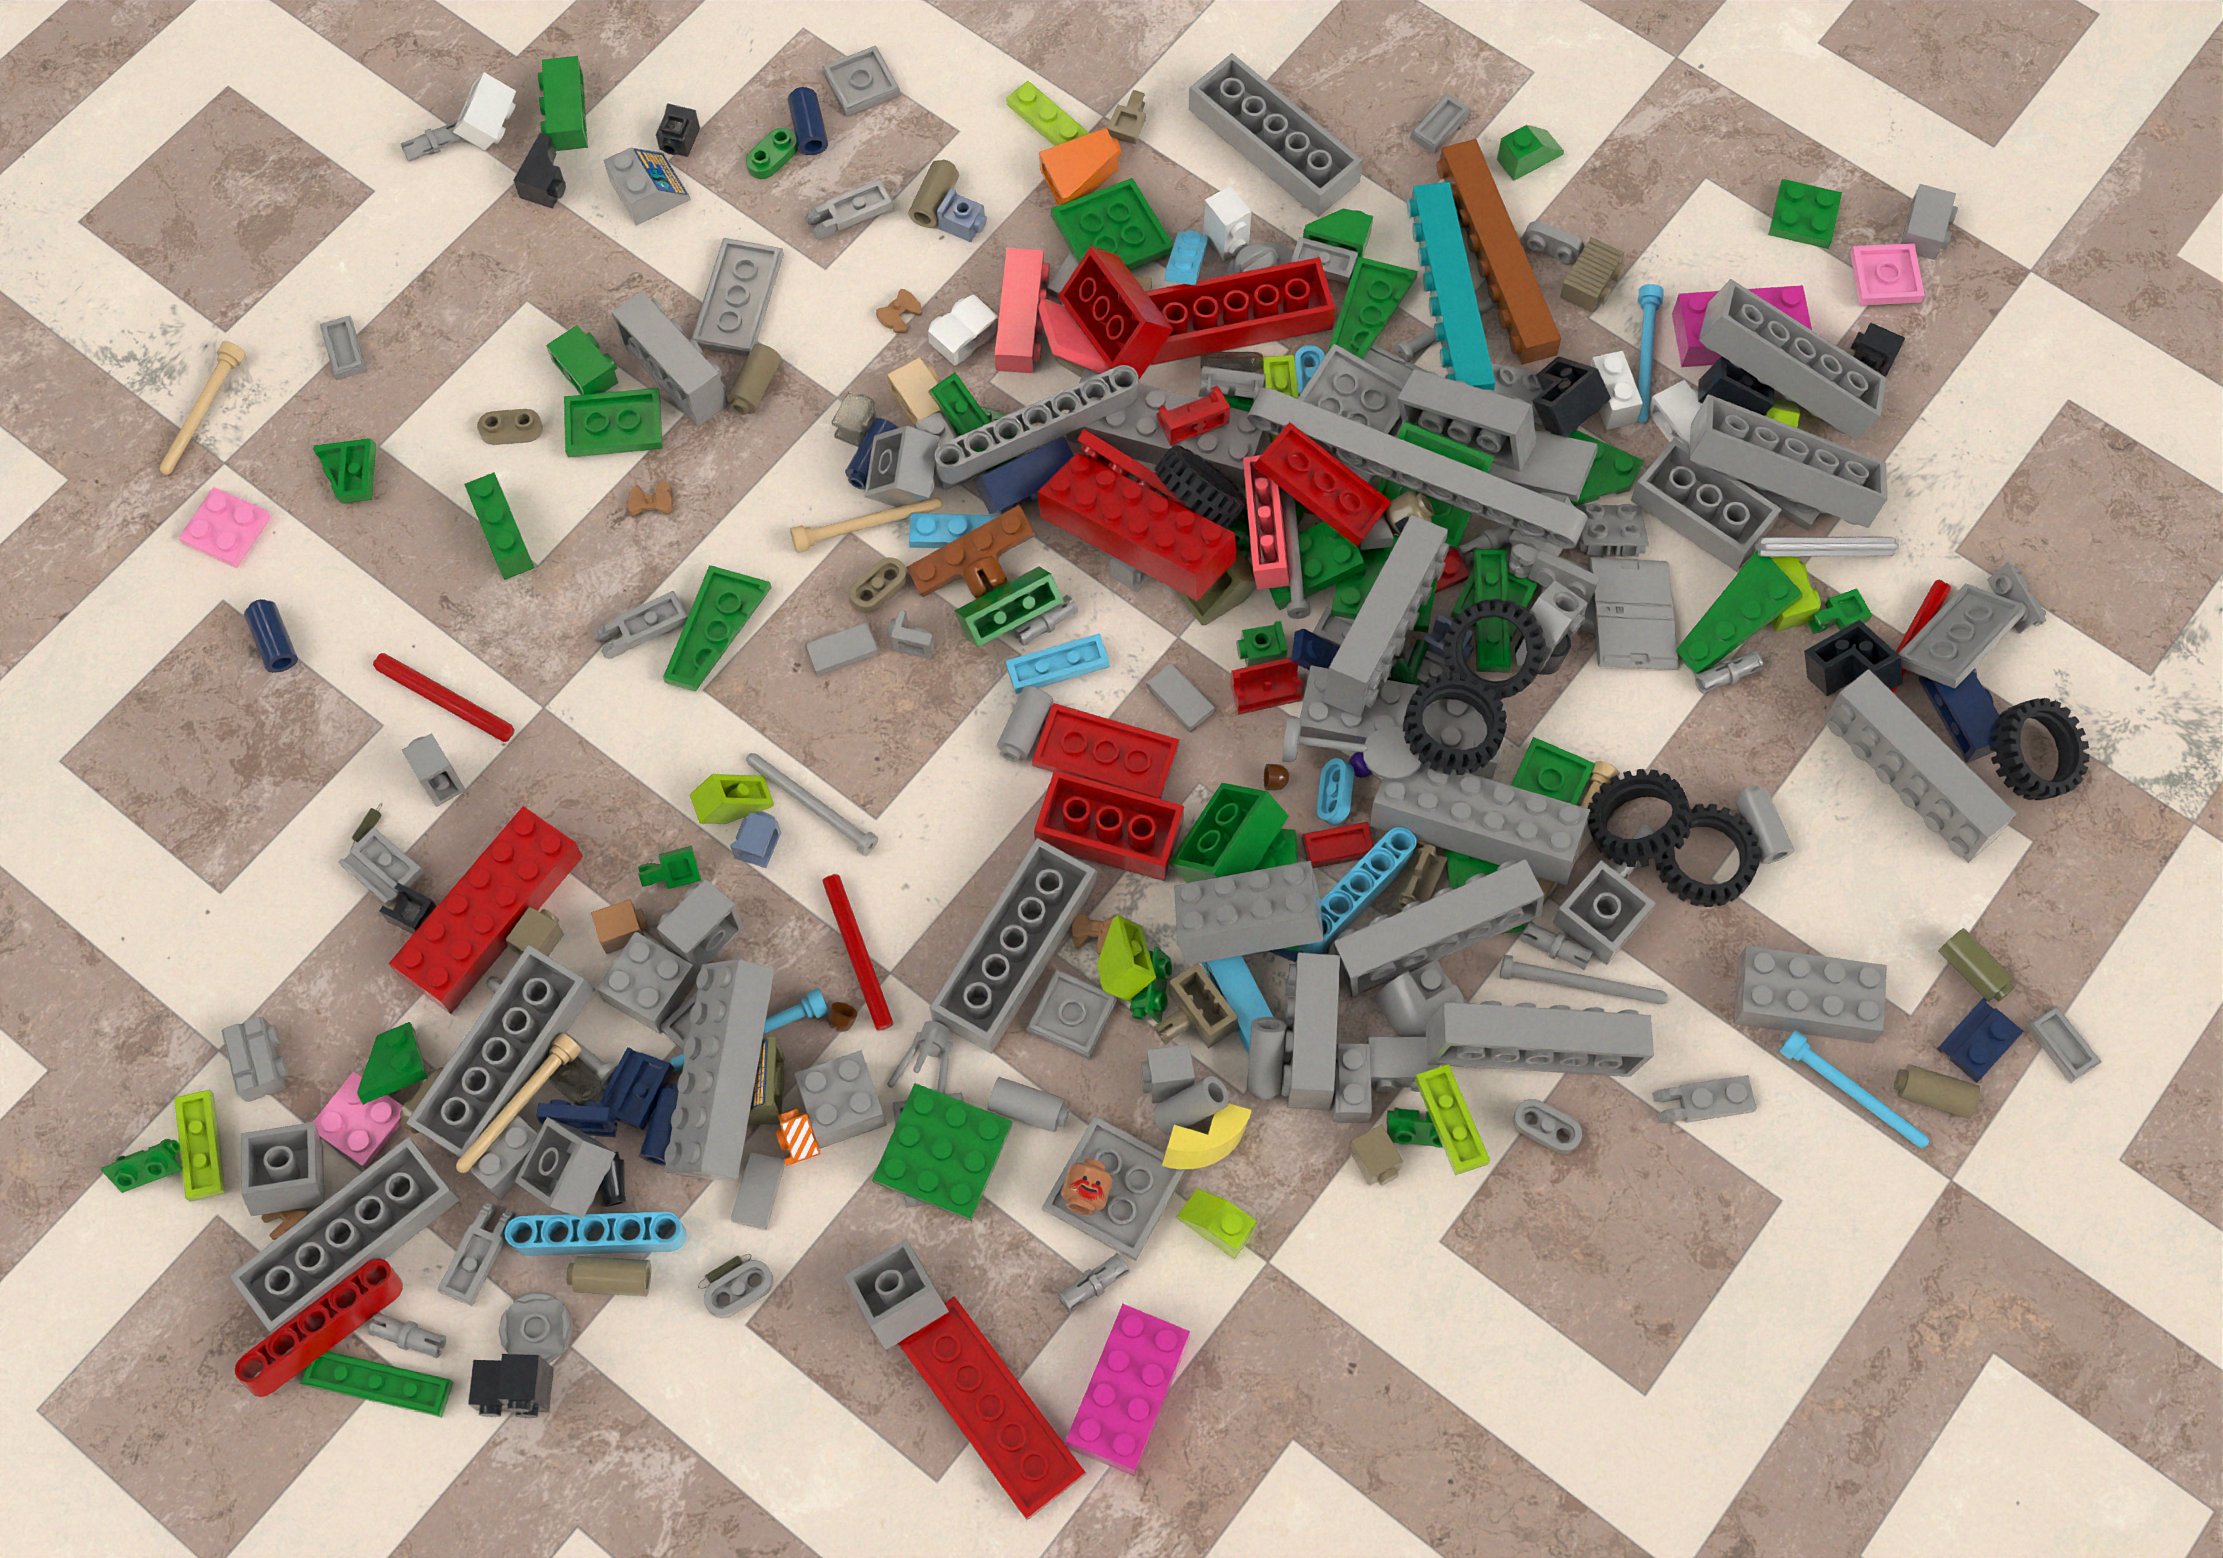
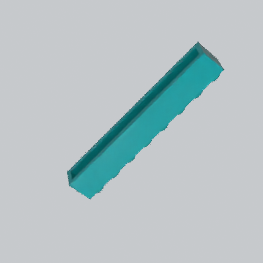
[1407,182,1496,391]

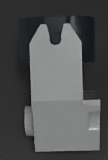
[1515,580,1588,675]

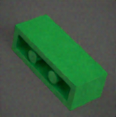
[538,56,588,151]
[464,472,535,580]
[954,566,1064,647]

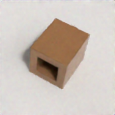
[591,899,648,954]

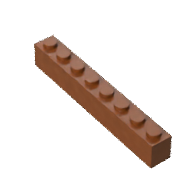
[1436,139,1561,365]

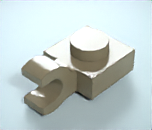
[1107,90,1146,144]

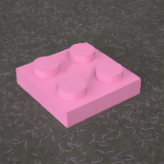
[1850,243,1925,306]
[179,487,271,568]
[313,1071,403,1169]

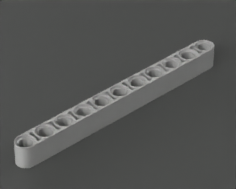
[1247,388,1588,549]

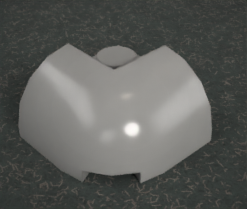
[1375,959,1464,1037]

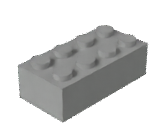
[612,291,728,427]
[1397,369,1537,472]
[1631,438,1782,572]
[1174,861,1324,965]
[1734,946,1887,1044]
[1281,953,1340,1110]

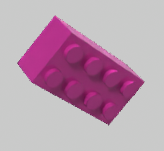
[1672,285,1812,367]
[1066,1303,1190,1476]

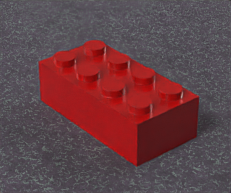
[1058,246,1174,379]
[1034,770,1184,881]

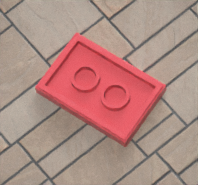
[1038,298,1110,374]

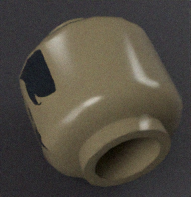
[1385,490,1434,536]

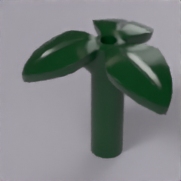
[1387,639,1429,686]

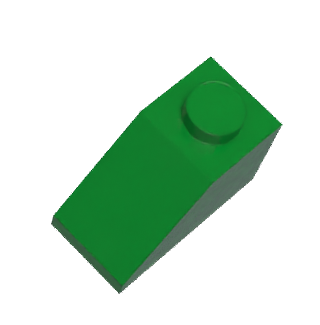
[1497,125,1564,181]
[1303,208,1373,258]

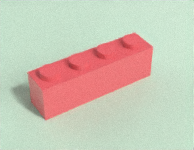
[995,248,1050,373]
[1243,455,1290,590]

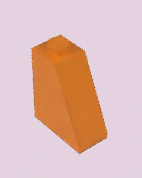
[1039,128,1121,206]

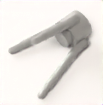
[888,1021,953,1095]

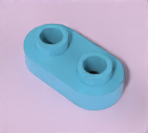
[1294,345,1325,396]
[1316,758,1354,825]

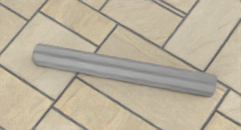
[1755,537,1899,557]

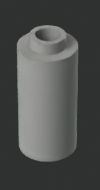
[997,686,1053,762]
[1736,786,1794,864]
[1247,1017,1287,1099]
[1154,1076,1229,1135]
[988,1077,1070,1132]

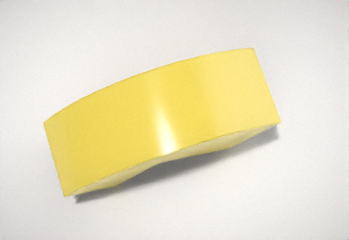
[1162,1103,1252,1169]

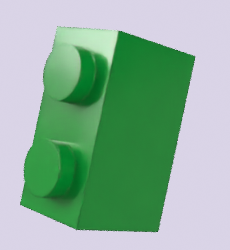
[546,325,618,395]

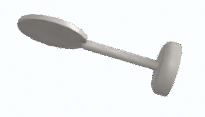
[1282,715,1421,780]

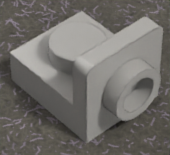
[888,609,935,659]

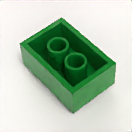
[1169,783,1289,883]

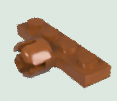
[906,505,1036,599]

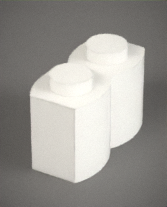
[928,294,999,366]

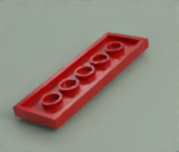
[897,1296,1086,1521]

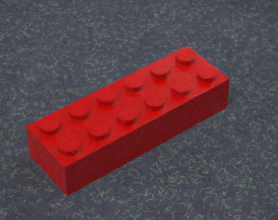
[1145,257,1335,365]
[1038,452,1236,601]
[388,806,583,1014]

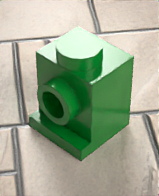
[1236,621,1288,667]

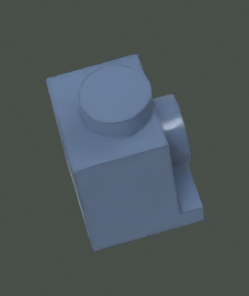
[937,188,987,242]

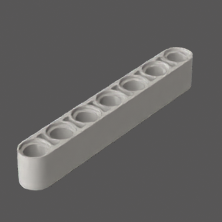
[935,365,1138,484]

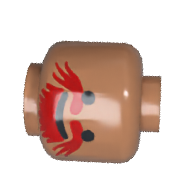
[1061,1159,1113,1216]

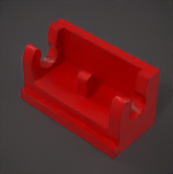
[1156,386,1230,446]
[1230,658,1303,715]

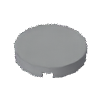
[499,1292,573,1363]

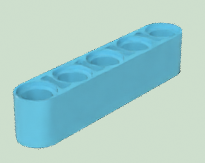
[1300,827,1416,954]
[1202,956,1274,1054]
[505,1212,687,1256]

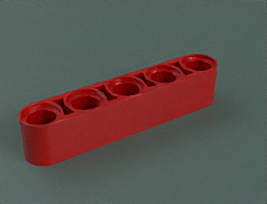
[235,1258,403,1397]

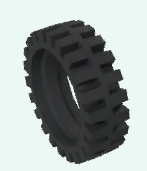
[1154,444,1247,528]
[1443,599,1546,700]
[1403,673,1507,775]
[1989,698,2090,801]
[1587,769,1692,867]
[1655,804,1760,907]

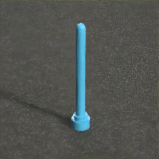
[1637,284,1664,423]
[669,988,829,1071]
[1779,1030,1929,1148]

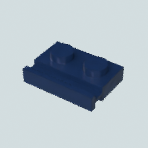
[1937,997,2024,1083]
[599,1047,675,1131]
[536,1099,618,1138]

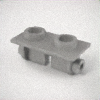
[1198,366,1265,402]
[1987,561,2046,634]

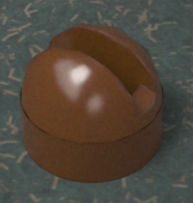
[1264,764,1290,791]
[827,1002,857,1032]

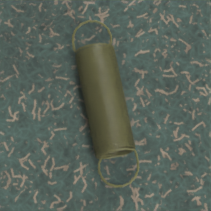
[351,803,382,849]
[698,1254,752,1289]

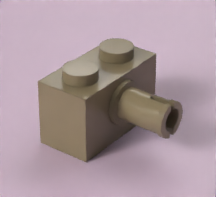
[1154,963,1238,1049]

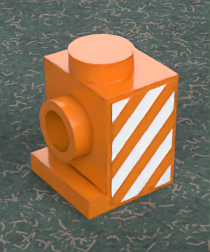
[775,1108,821,1166]

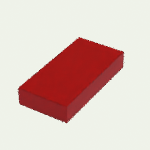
[1302,822,1374,868]

